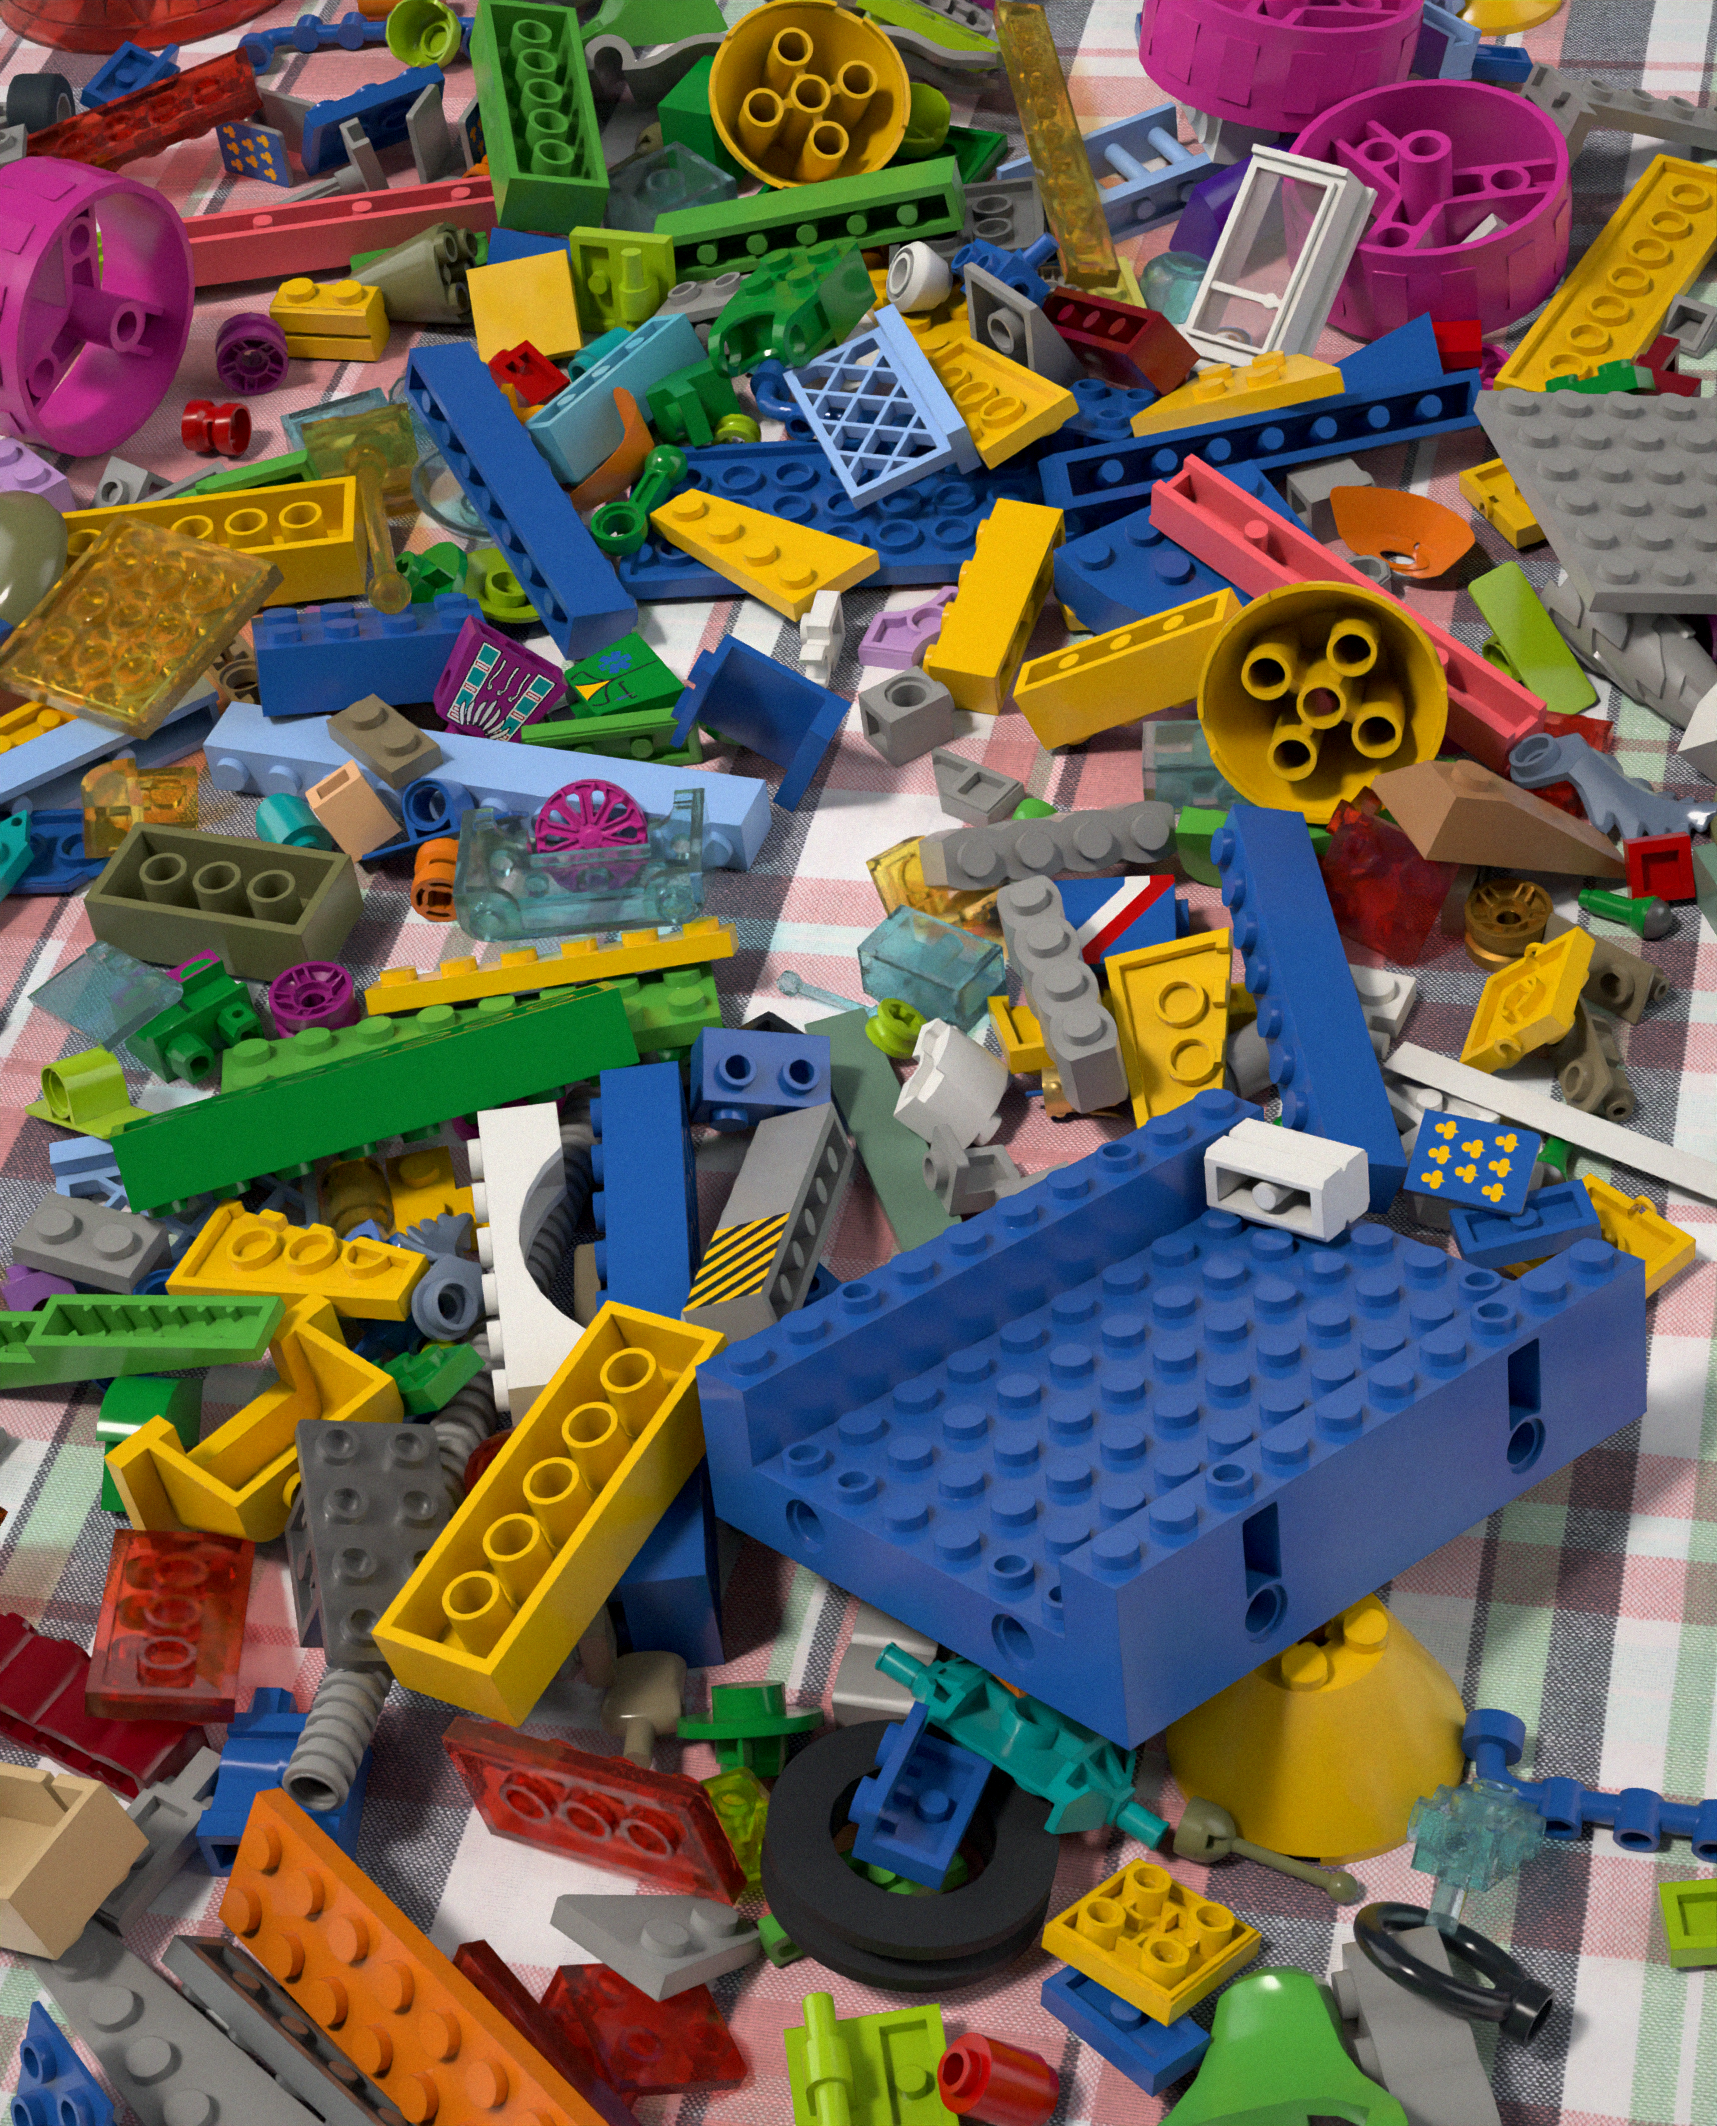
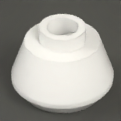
[886,241,953,313]

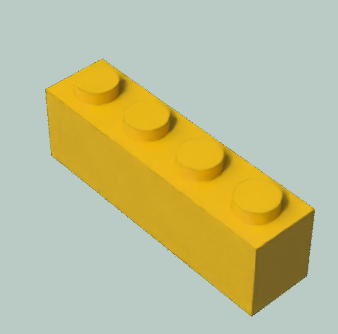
[923,498,1066,716]
[1012,587,1243,751]

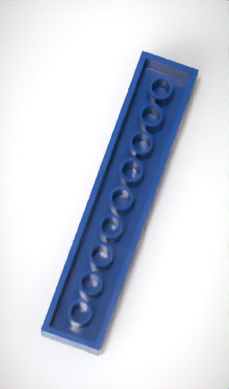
[590,1061,725,1669]

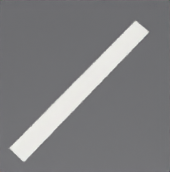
[1383,1041,1717,1200]

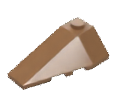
[1370,760,1626,879]

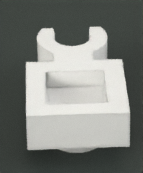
[799,590,846,689]

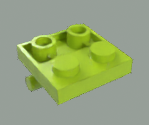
[569,226,677,333]
[783,1992,959,2126]

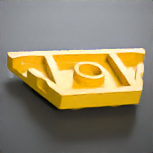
[1130,350,1346,437]

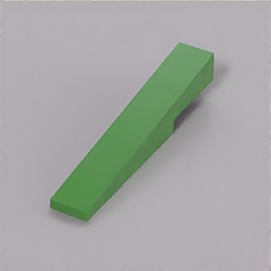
[0,1294,287,1390]

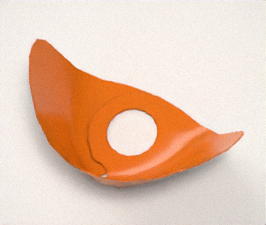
[569,387,655,512]
[1330,486,1476,579]

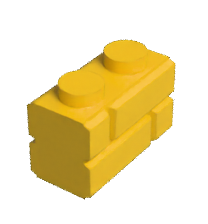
[269,278,391,361]

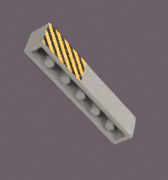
[681,1102,855,1345]

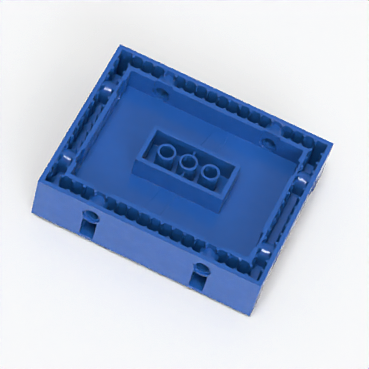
[695,1088,1647,1751]

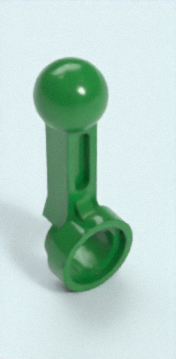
[591,444,688,557]

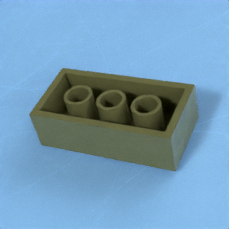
[83,821,364,982]

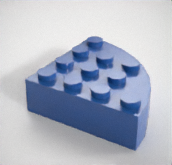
[1053,459,1320,635]

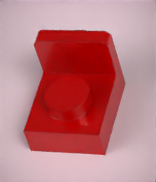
[487,340,570,408]

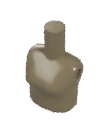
[600,1651,688,1773]

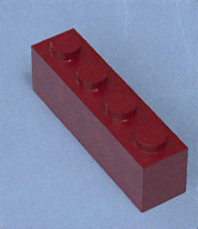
[1041,286,1201,397]

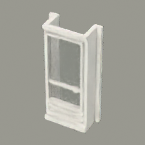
[1181,144,1378,410]

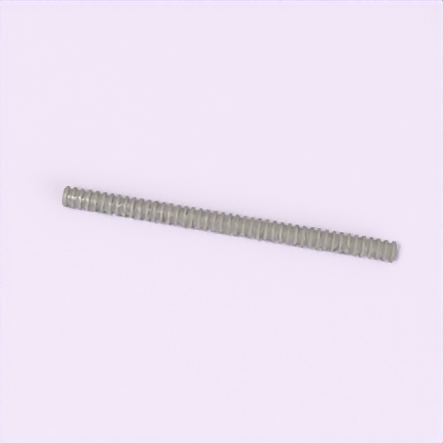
[282,1085,602,1812]

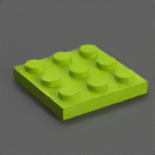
[855,0,1010,74]

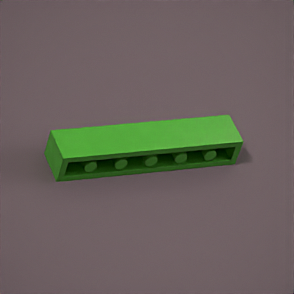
[653,155,967,285]

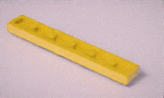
[364,916,739,1016]

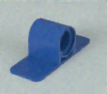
[362,778,530,862]

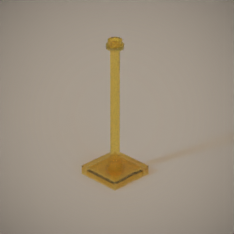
[301,402,430,614]

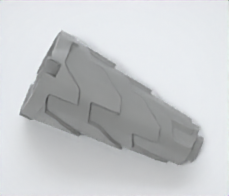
[1539,565,1717,730]

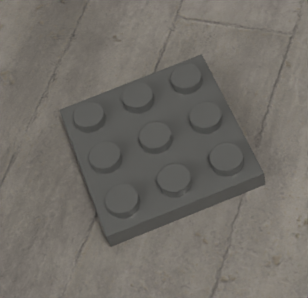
[889,175,1047,275]

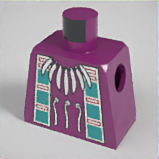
[433,614,568,743]

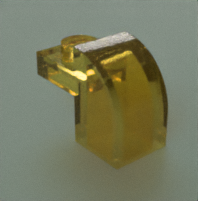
[81,757,199,858]

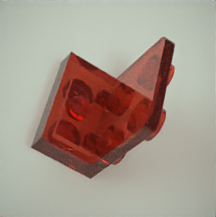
[1316,786,1461,965]
[526,1963,748,2126]

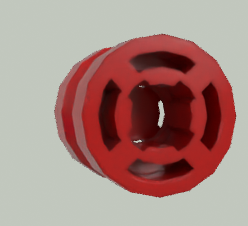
[181,399,252,456]

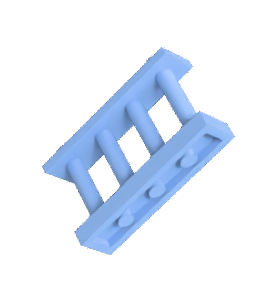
[996,102,1232,260]

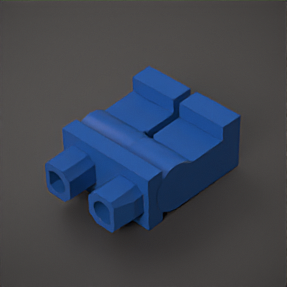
[196,1687,373,1877]

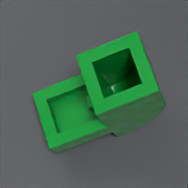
[645,357,742,448]
[95,1375,203,1512]

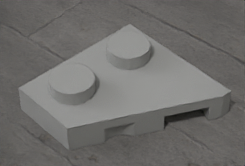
[549,1894,761,2002]

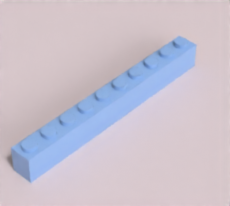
[202,701,773,871]

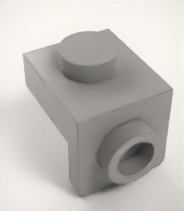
[922,1124,1022,1216]

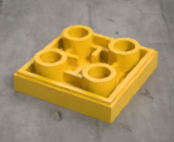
[466,249,584,364]
[1041,1857,1262,2027]

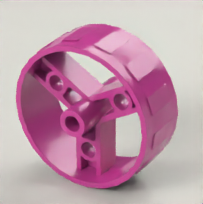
[1138,0,1425,133]
[1282,79,1572,341]
[0,156,195,457]

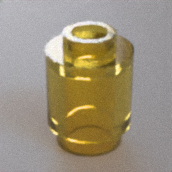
[320,1157,394,1239]

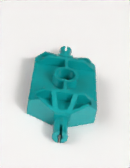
[875,1642,1171,1851]

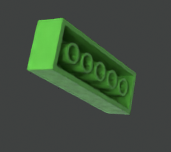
[469,0,610,236]

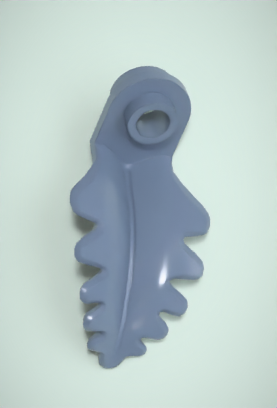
[1509,733,1717,839]
[397,1212,485,1342]

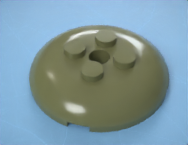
[0,490,68,663]

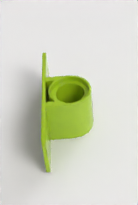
[1468,561,1596,724]
[24,1045,156,1139]

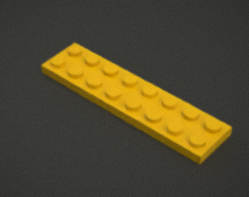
[1493,153,1717,392]

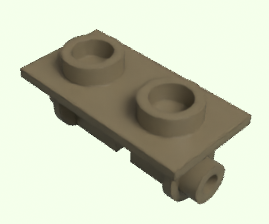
[1541,913,1670,1025]
[1546,993,1636,1122]

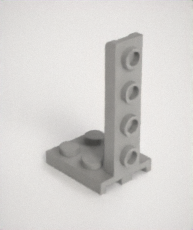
[1519,62,1717,169]

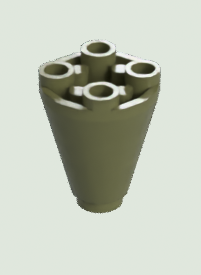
[342,222,478,325]

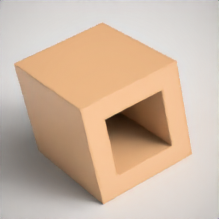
[305,759,402,864]

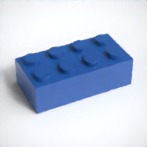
[251,593,487,717]

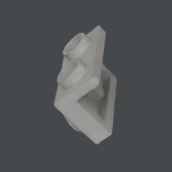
[11,1191,173,1295]

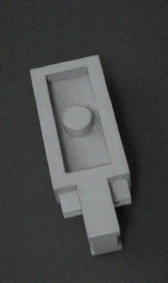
[90,1746,221,1938]

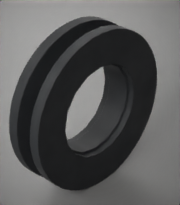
[760,1719,1059,1993]

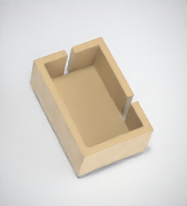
[0,1762,150,1960]

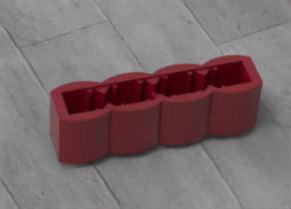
[0,1612,211,1804]

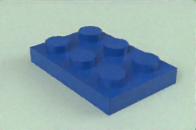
[301,63,445,177]

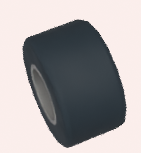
[6,73,76,159]

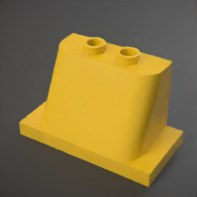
[104,1291,404,1563]

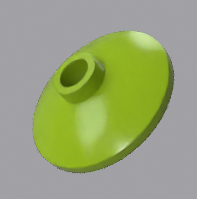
[460,548,541,623]

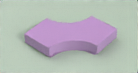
[858,586,959,671]

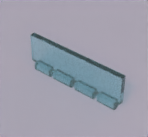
[27,940,183,1053]

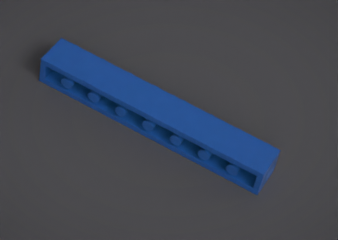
[404,341,638,661]
[1038,368,1483,514]
[1210,804,1409,1214]

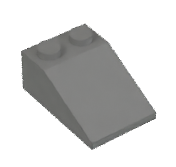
[963,262,1090,390]

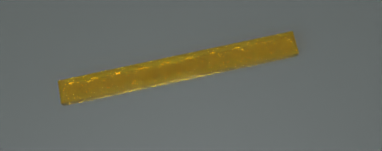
[992,0,1121,290]

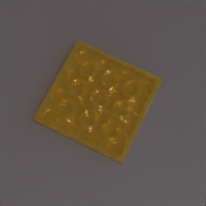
[0,513,285,741]

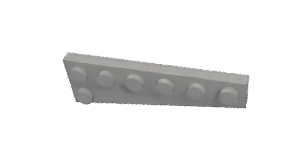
[27,1917,324,2126]

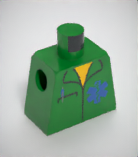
[544,631,685,723]

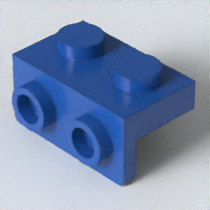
[80,40,181,129]
[848,1701,994,1891]

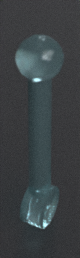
[776,970,878,1018]

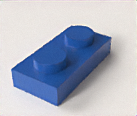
[1448,1179,1602,1269]
[1040,1965,1211,2097]

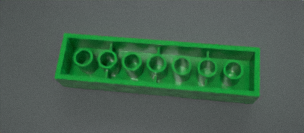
[109,981,640,1219]

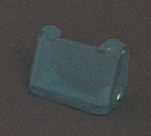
[452,788,716,943]

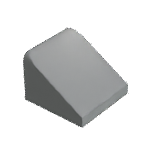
[1653,294,1717,359]

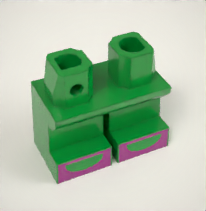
[112,947,265,1085]

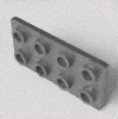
[284,1419,450,1670]

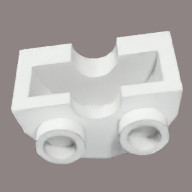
[893,1018,1015,1149]

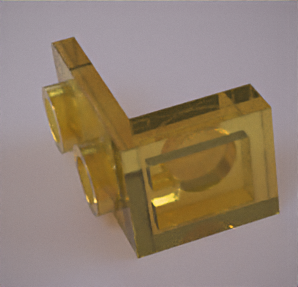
[866,835,1003,933]

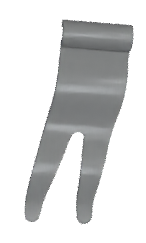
[584,25,998,104]

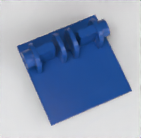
[1034,379,1162,454]
[10,2000,117,2126]

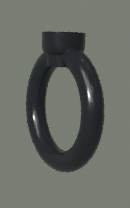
[1353,1901,1557,2048]

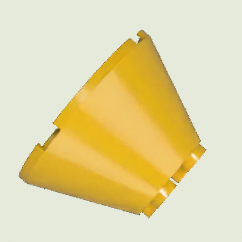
[708,0,911,190]
[1197,580,1448,824]
[1166,1592,1466,1866]

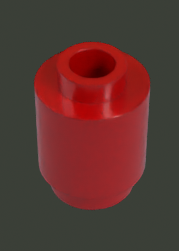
[937,2032,1059,2126]

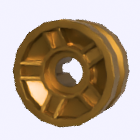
[1464,878,1554,973]

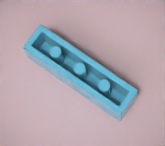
[523,313,709,487]

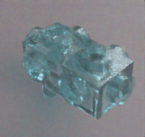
[1406,1777,1546,1936]

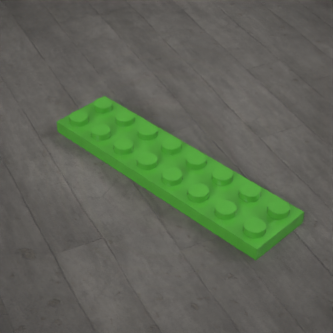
[221,961,723,1094]

